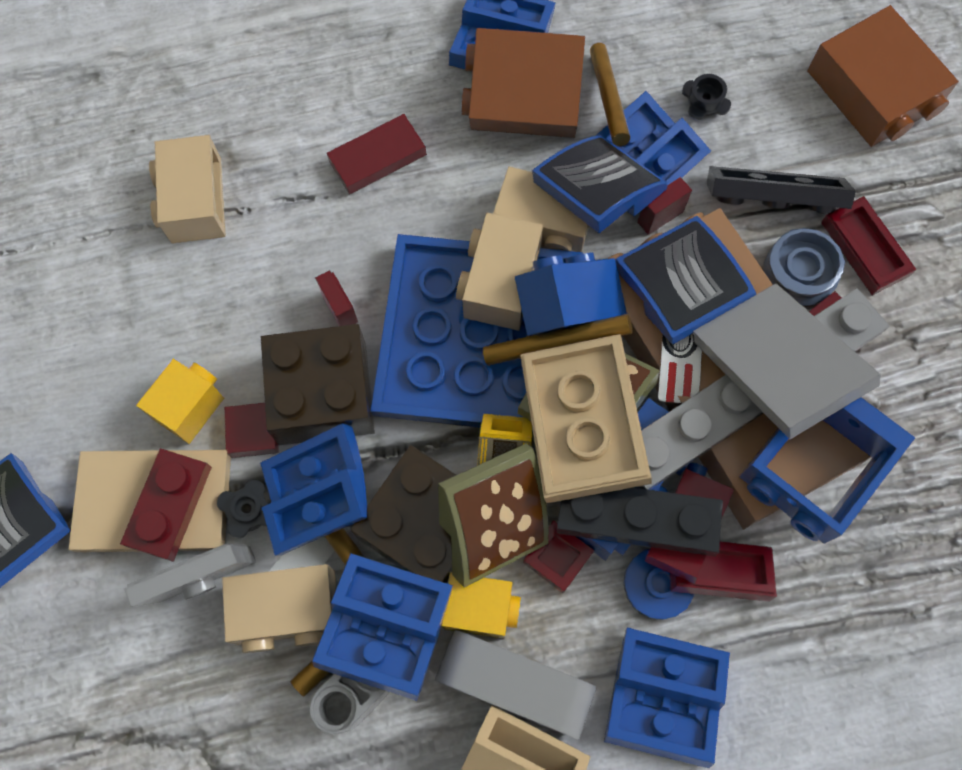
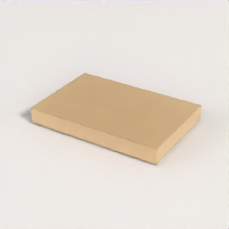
[520,334,652,503]
[68,450,231,552]

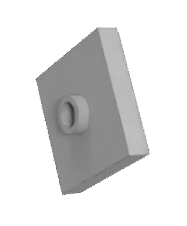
[124,543,256,607]

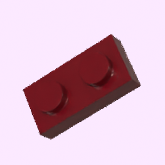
[120,448,212,562]

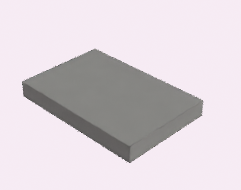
[693,284,881,439]

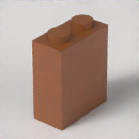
[807,5,959,147]
[462,28,585,138]

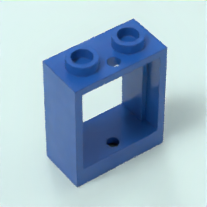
[739,397,915,544]

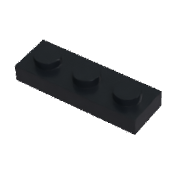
[707,166,856,213]
[557,487,723,557]

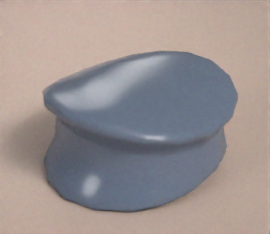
[763,228,845,306]

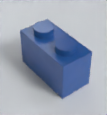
[515,252,627,336]

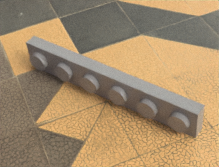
[639,288,890,490]

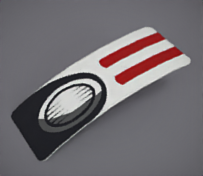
[658,334,702,403]

